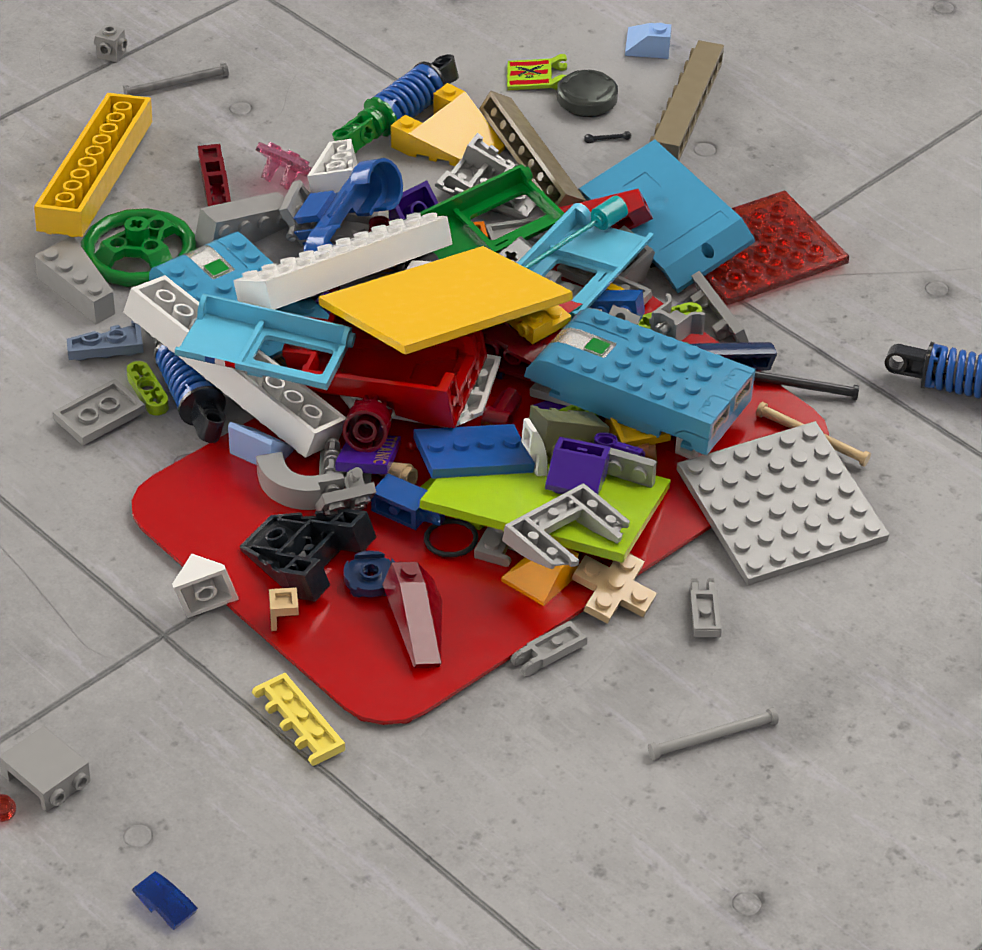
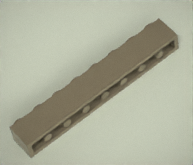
[649,40,724,160]
[479,91,586,207]

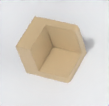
[269,588,299,631]

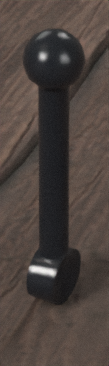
[584,131,632,143]

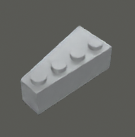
[195,192,289,251]

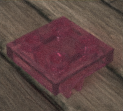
[256,142,312,190]

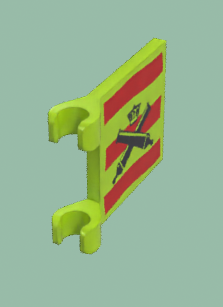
[507,54,567,90]

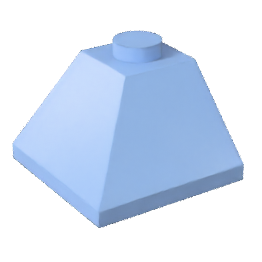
[625,23,671,59]

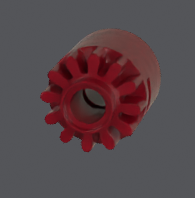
[343,395,393,452]

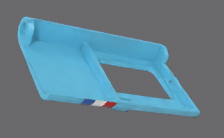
[175,294,356,390]

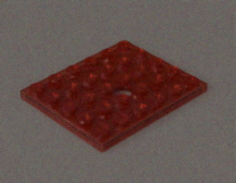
[704,190,849,305]

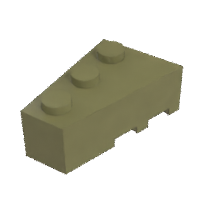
[529,405,610,464]

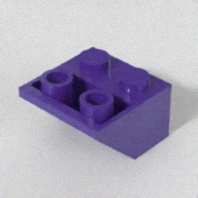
[545,437,611,495]

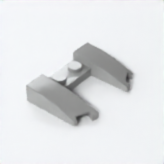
[502,483,630,569]

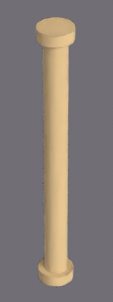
[756,402,871,467]

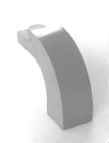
[256,452,344,510]

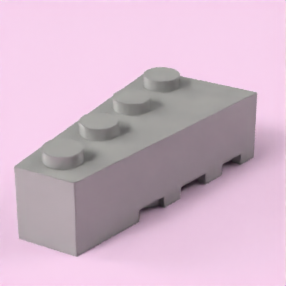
[34,237,115,324]

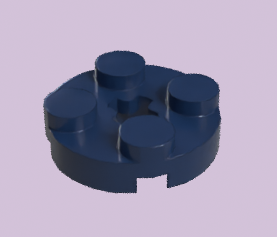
[344,551,395,598]

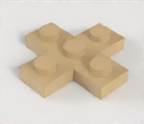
[572,553,657,624]

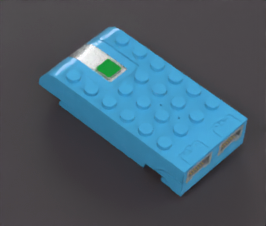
[149,231,329,367]
[524,308,756,456]

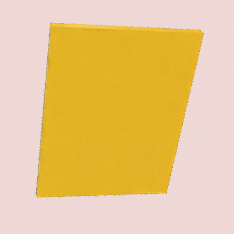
[319,246,573,355]

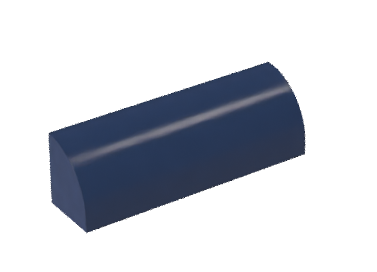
[690,342,777,371]

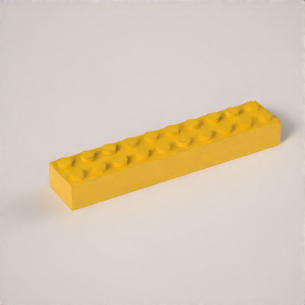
[34,93,153,237]

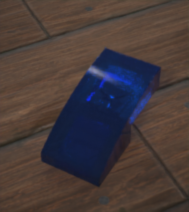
[132,871,198,930]

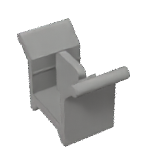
[649,293,705,341]

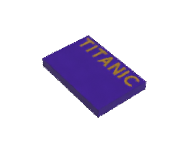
[335,435,401,475]

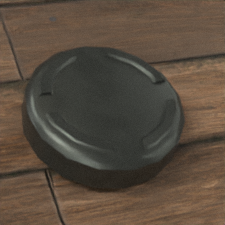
[557,69,618,117]

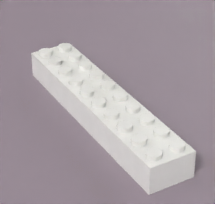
[233,213,453,310]
[123,275,346,458]

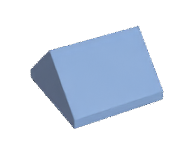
[228,422,294,465]

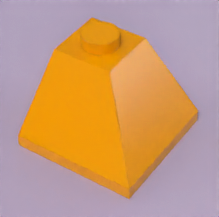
[501,547,578,606]

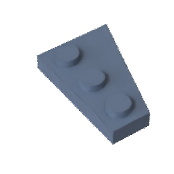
[67,321,144,361]

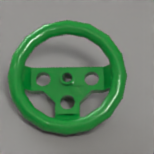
[81,208,197,287]

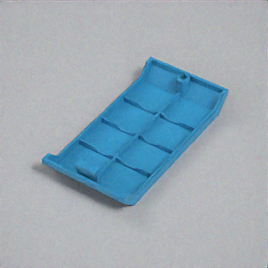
[578,140,755,293]

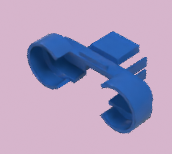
[294,158,403,252]

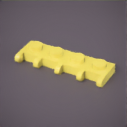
[252,673,345,766]

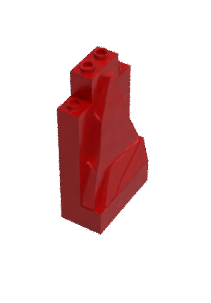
[282,312,487,428]

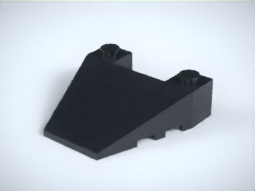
[239,508,377,602]

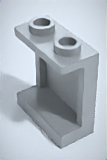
[0,726,91,812]

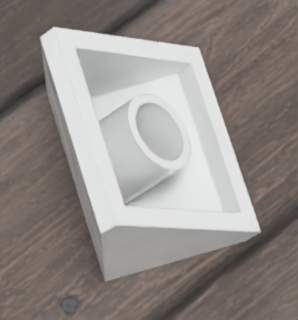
[172,554,239,618]

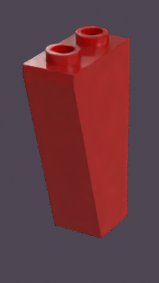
[559,189,653,230]

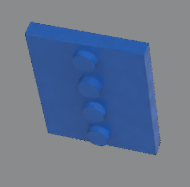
[413,424,535,478]

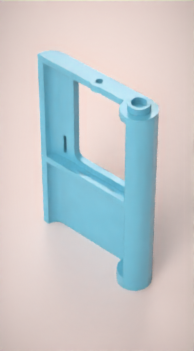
[517,203,654,319]

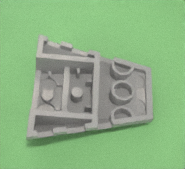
[435,133,537,219]

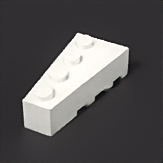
[307,139,357,193]

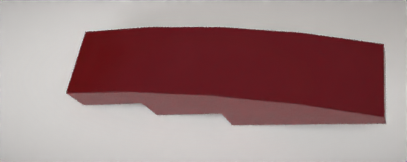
[197,144,231,207]

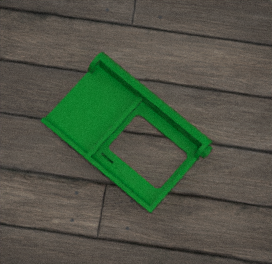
[404,164,564,260]

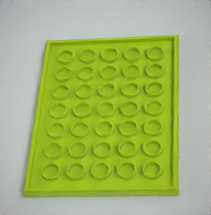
[419,463,671,563]

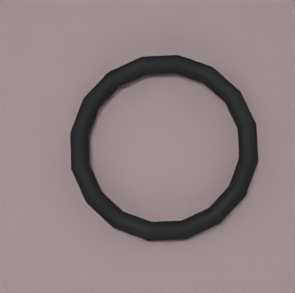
[424,518,479,558]

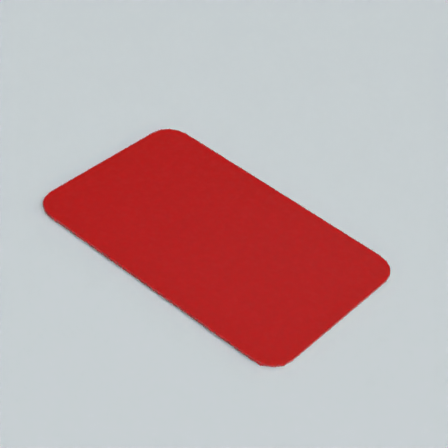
[131,263,829,725]

